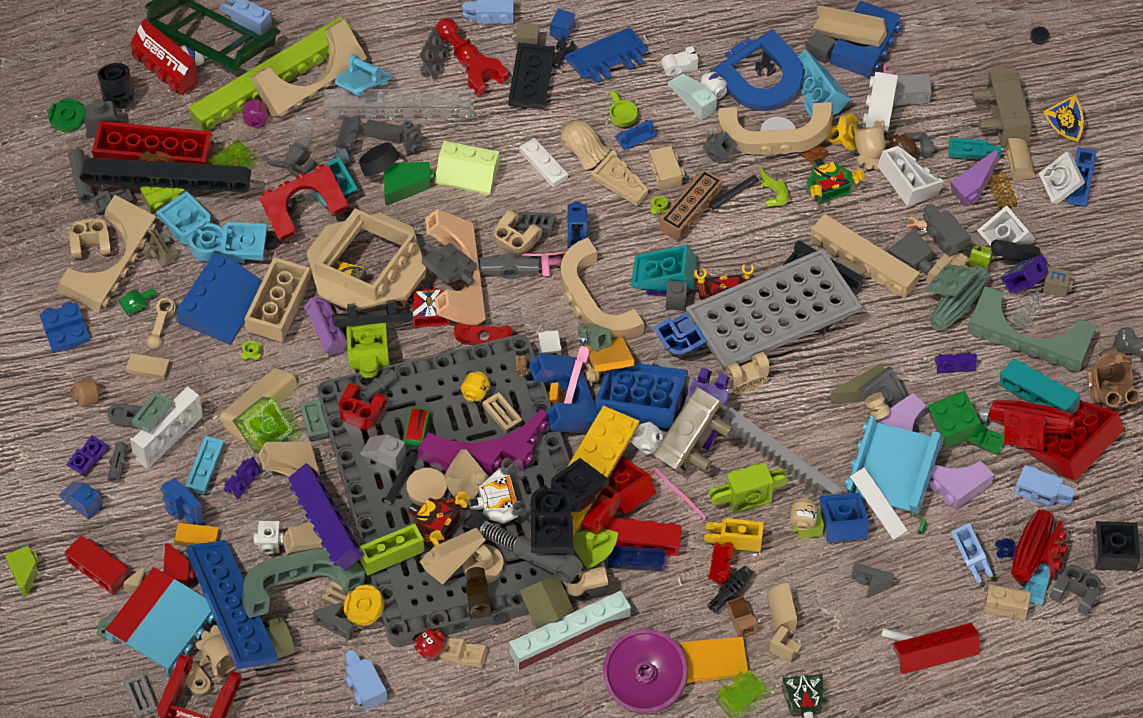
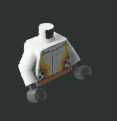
[469,458,526,524]

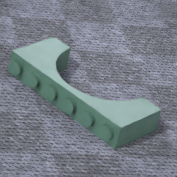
[967,286,1097,372]

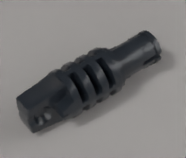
[707,565,754,614]

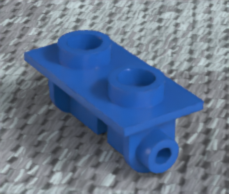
[615,120,657,150]

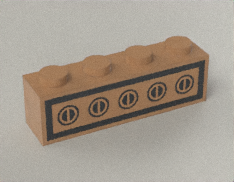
[659,170,723,242]

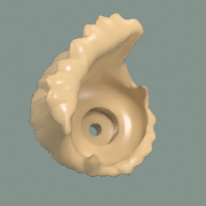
[560,120,610,170]

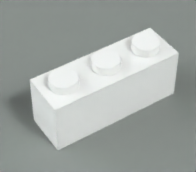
[863,72,898,133]

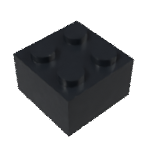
[1092,521,1140,570]

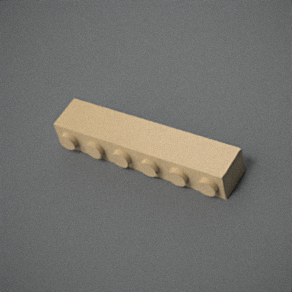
[810,214,920,299]

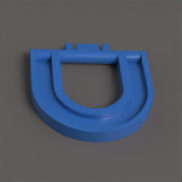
[710,29,803,111]

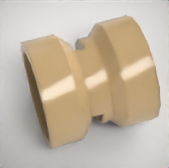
[864,392,891,420]

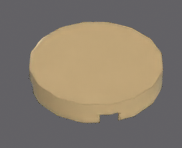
[407,468,447,506]

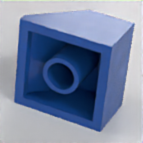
[819,492,869,542]

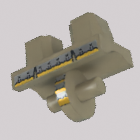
[143,229,178,268]

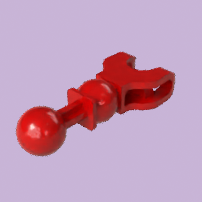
[435,18,508,97]

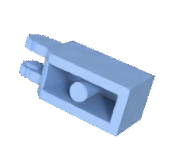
[219,0,272,35]
[462,0,513,24]
[1014,465,1075,507]
[951,523,994,583]
[344,650,387,711]

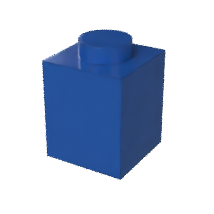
[550,8,575,41]

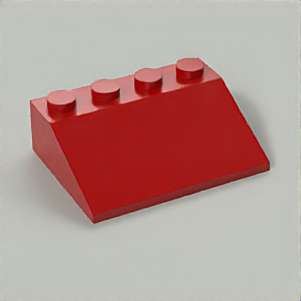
[1023,400,1124,481]

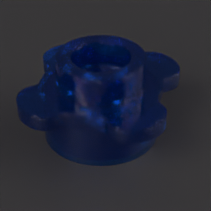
[995,538,1015,559]

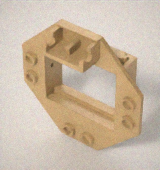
[306,209,427,310]

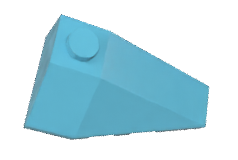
[798,49,851,118]

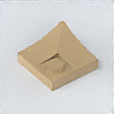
[444,449,489,507]

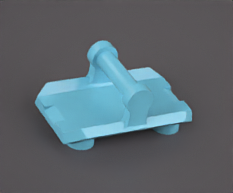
[335,54,393,96]

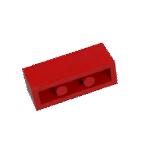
[64,535,129,595]

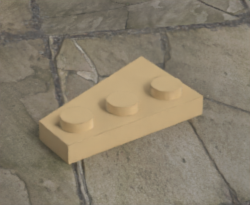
[591,150,648,206]

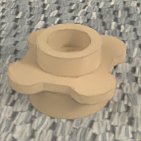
[583,364,599,387]

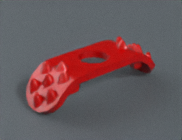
[454,323,512,345]

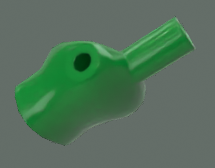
[118,288,156,316]

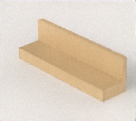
[812,5,887,47]

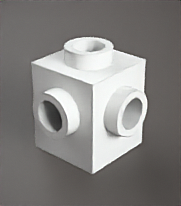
[630,422,665,455]
[254,521,284,554]

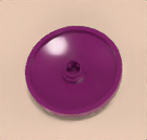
[603,629,688,714]

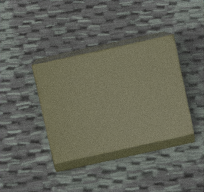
[519,574,574,629]

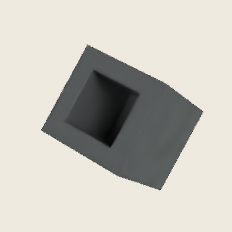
[805,31,836,64]
[666,280,687,311]

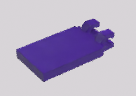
[683,367,731,451]

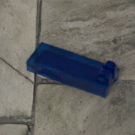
[608,546,666,571]

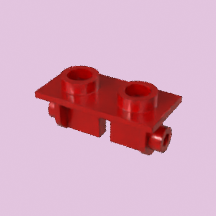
[708,542,735,586]

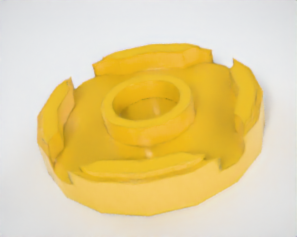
[344,584,384,626]

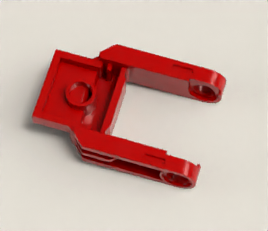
[157,654,242,718]

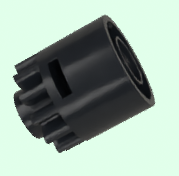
[97,63,135,108]

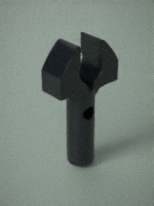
[553,38,575,69]
[755,51,774,77]

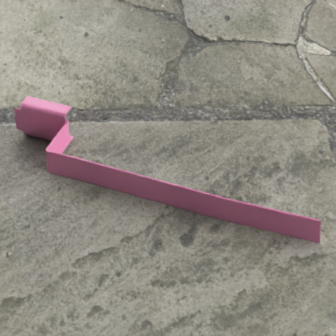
[560,346,590,432]
[635,464,706,521]

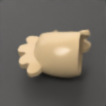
[854,120,891,170]
[196,625,235,681]

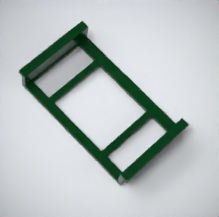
[145,0,281,72]

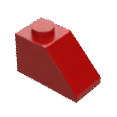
[163,543,194,588]

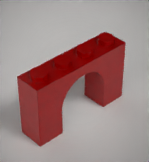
[258,164,349,242]

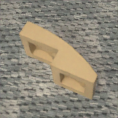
[439,638,488,668]

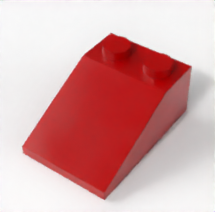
[600,456,656,515]

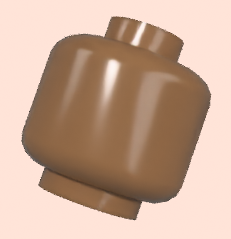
[70,378,102,406]

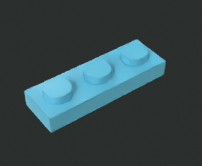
[185,436,225,495]

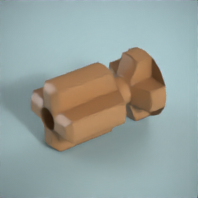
[515,355,528,376]

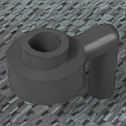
[904,132,934,156]

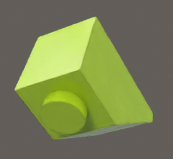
[5,545,39,598]

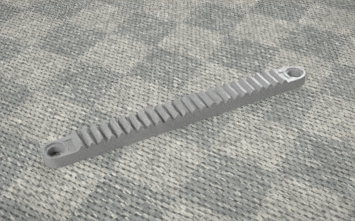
[652,357,843,496]

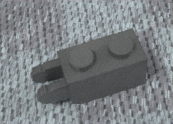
[923,204,971,257]

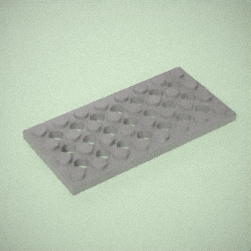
[686,249,862,371]

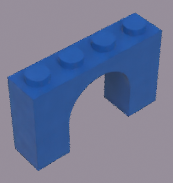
[830,0,902,79]
[529,353,598,434]

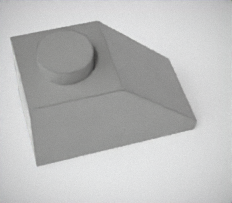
[361,434,406,470]

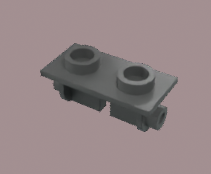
[335,116,361,156]
[402,120,422,157]

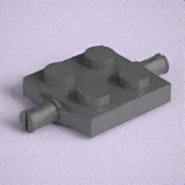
[421,243,477,286]

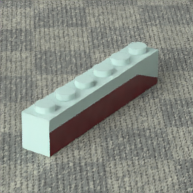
[509,591,631,670]

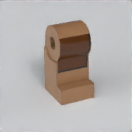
[726,596,758,638]

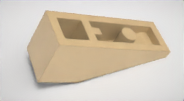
[420,528,486,584]

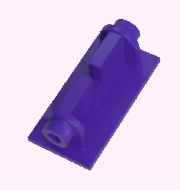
[935,352,977,374]
[223,457,261,499]

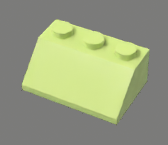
[435,141,499,195]

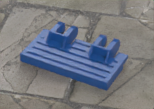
[565,27,648,84]

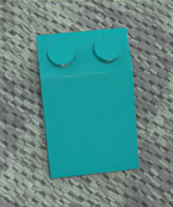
[631,244,697,291]

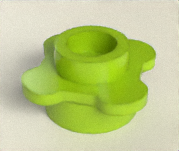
[650,196,669,214]
[241,341,261,360]

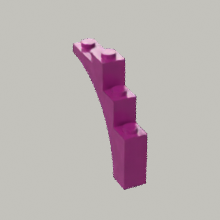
[418,409,549,475]

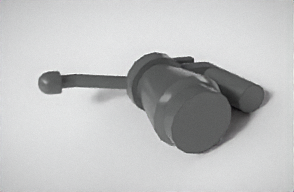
[261,142,317,177]

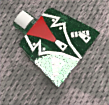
[781,674,823,718]

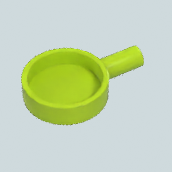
[609,90,638,127]

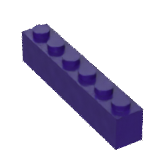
[288,463,364,570]

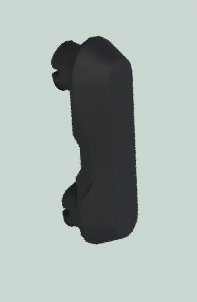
[991,239,1041,261]

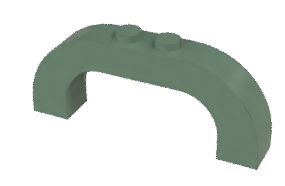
[242,549,365,618]

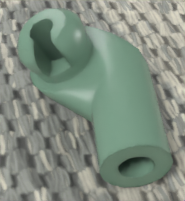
[97,611,118,639]

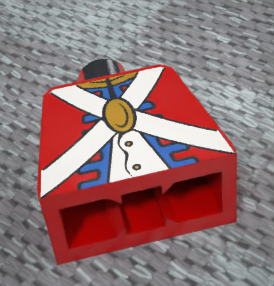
[412,282,450,328]

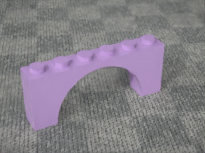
[876,393,994,510]

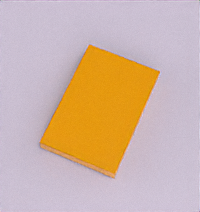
[584,337,634,372]
[680,637,748,683]

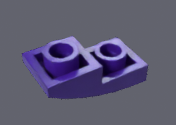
[66,435,109,476]

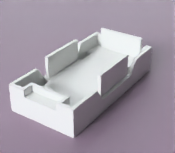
[130,387,203,469]

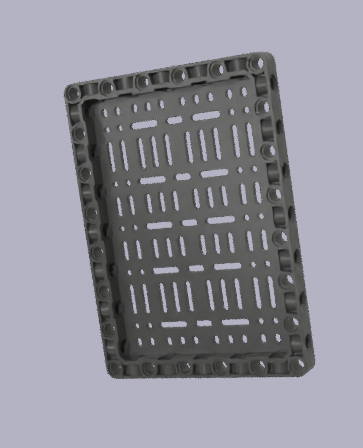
[317,335,609,647]

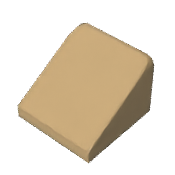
[124,568,147,594]

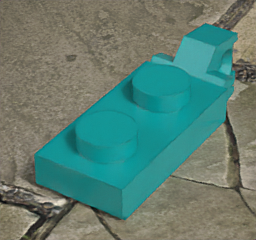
[948,138,1001,160]

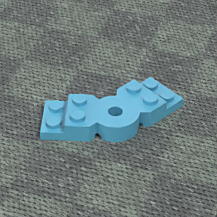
[156,191,268,263]

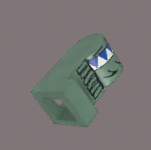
[577,323,612,352]

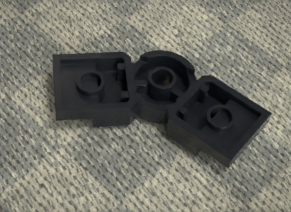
[530,458,609,553]

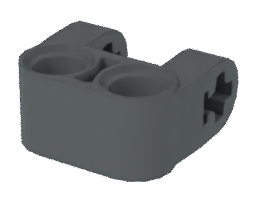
[1049,565,1102,616]

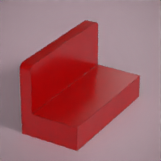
[581,492,621,535]

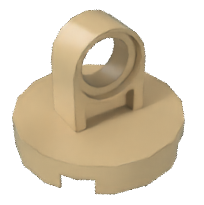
[462,544,504,583]

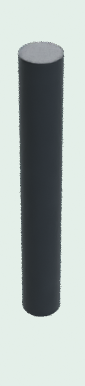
[709,175,758,210]
[384,451,418,505]

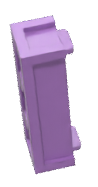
[304,297,347,354]

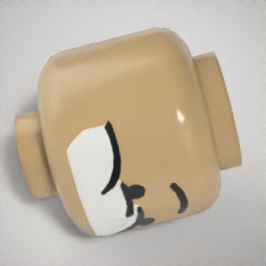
[790,499,818,531]

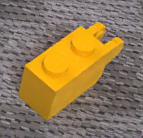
[704,518,764,552]

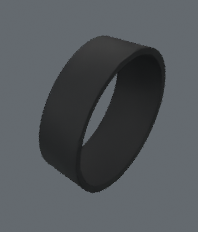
[359,142,400,176]

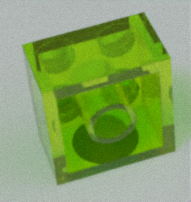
[233,396,294,453]

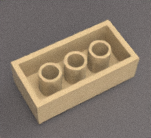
[244,257,312,342]

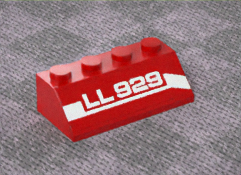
[130,19,198,95]

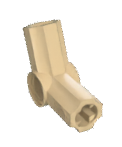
[562,567,608,596]

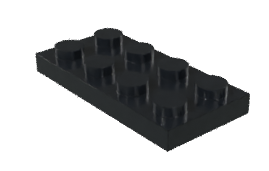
[508,43,555,110]

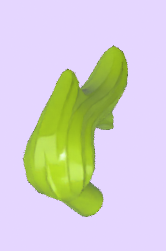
[760,166,789,207]

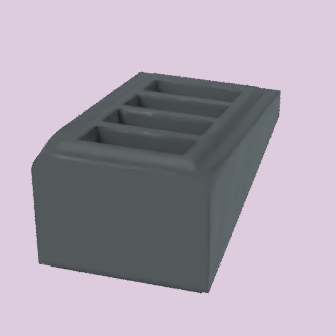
[514,212,556,237]

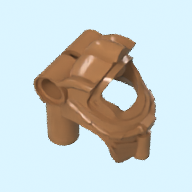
[1087,350,1140,407]

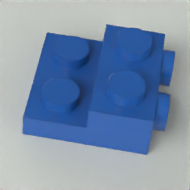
[39,302,90,353]
[160,478,205,526]

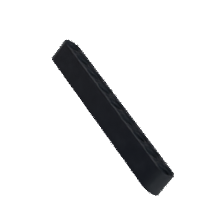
[79,158,252,192]

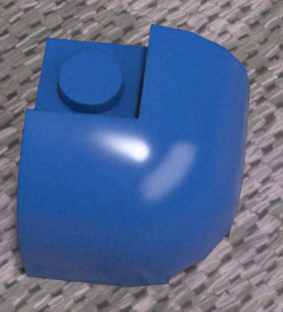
[653,312,707,356]

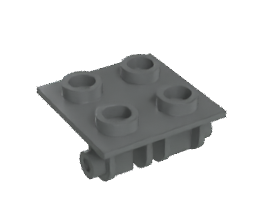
[419,28,449,81]

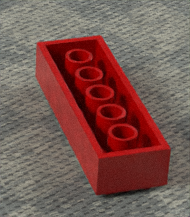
[92,121,214,165]

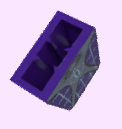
[1000,255,1048,293]

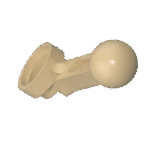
[147,298,176,349]

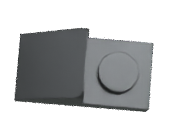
[851,562,895,598]
[312,603,354,640]

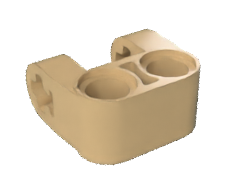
[493,210,543,257]
[69,218,111,259]
[725,352,769,394]

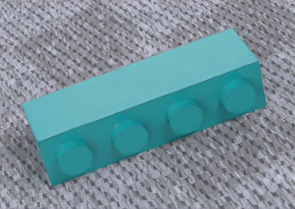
[1000,358,1080,415]

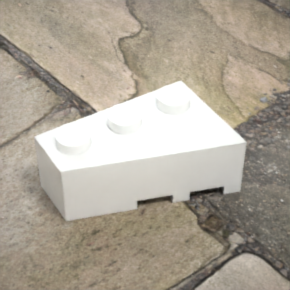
[877,146,944,206]

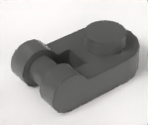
[107,404,142,429]

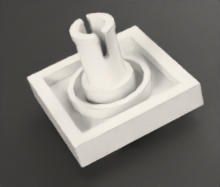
[1038,151,1085,205]

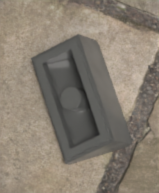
[363,120,404,143]

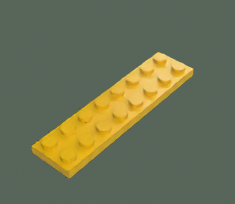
[530,406,639,539]

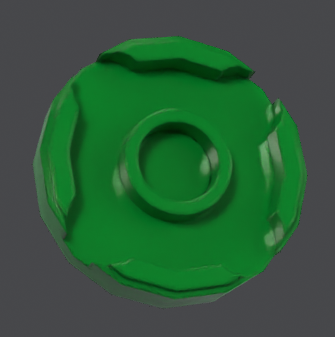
[48,99,85,132]

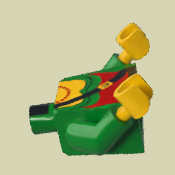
[806,158,865,204]

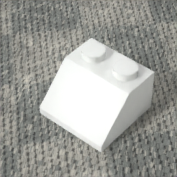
[977,205,1036,258]

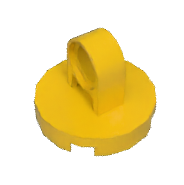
[826,113,861,151]

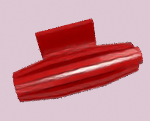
[990,400,1076,451]
[1011,509,1068,582]

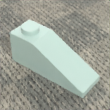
[668,74,717,120]

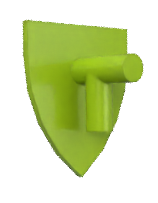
[573,529,618,570]

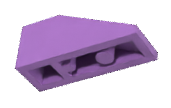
[951,150,998,206]

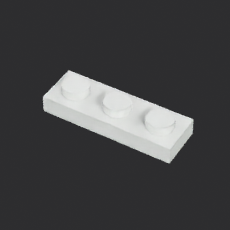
[519,138,568,188]

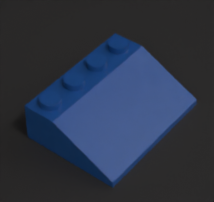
[176,252,262,345]
[595,363,688,428]

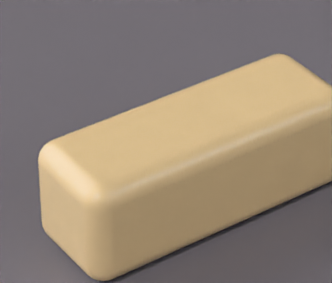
[220,368,298,441]

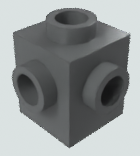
[702,132,737,161]

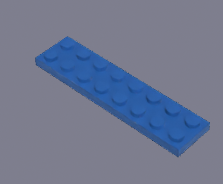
[186,540,278,669]

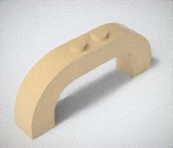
[718,102,833,155]
[561,238,644,340]

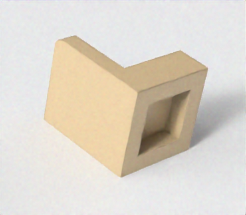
[769,626,801,663]

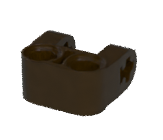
[466,567,491,620]

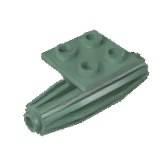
[925,264,990,330]

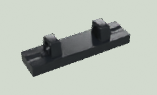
[331,300,413,327]

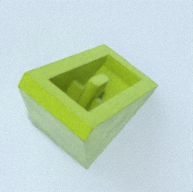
[968,244,994,271]

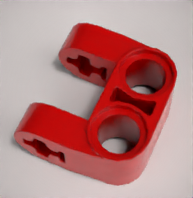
[338,382,388,430]

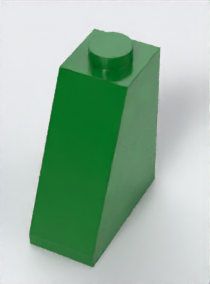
[384,162,434,205]

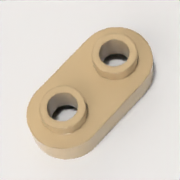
[185,661,211,698]

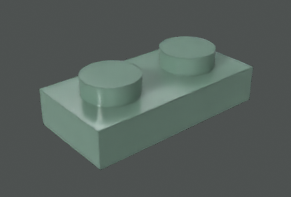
[132,392,172,433]
[300,399,329,441]

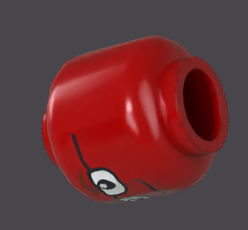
[414,628,445,659]

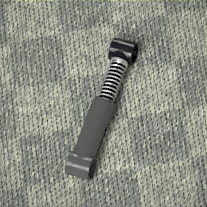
[461,510,583,584]

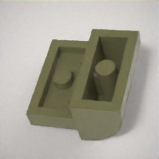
[256,615,296,667]

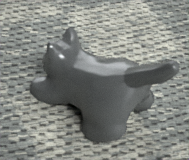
[1099,327,1143,363]

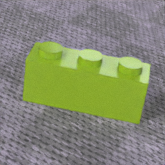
[359,523,424,575]

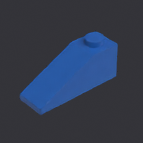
[1067,147,1097,207]

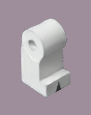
[661,46,698,76]

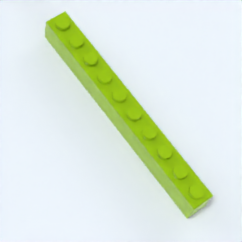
[189,16,354,131]

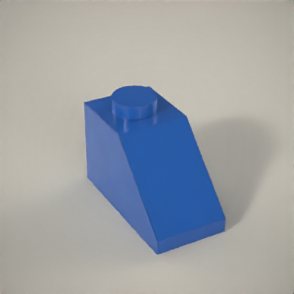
[59,482,103,520]

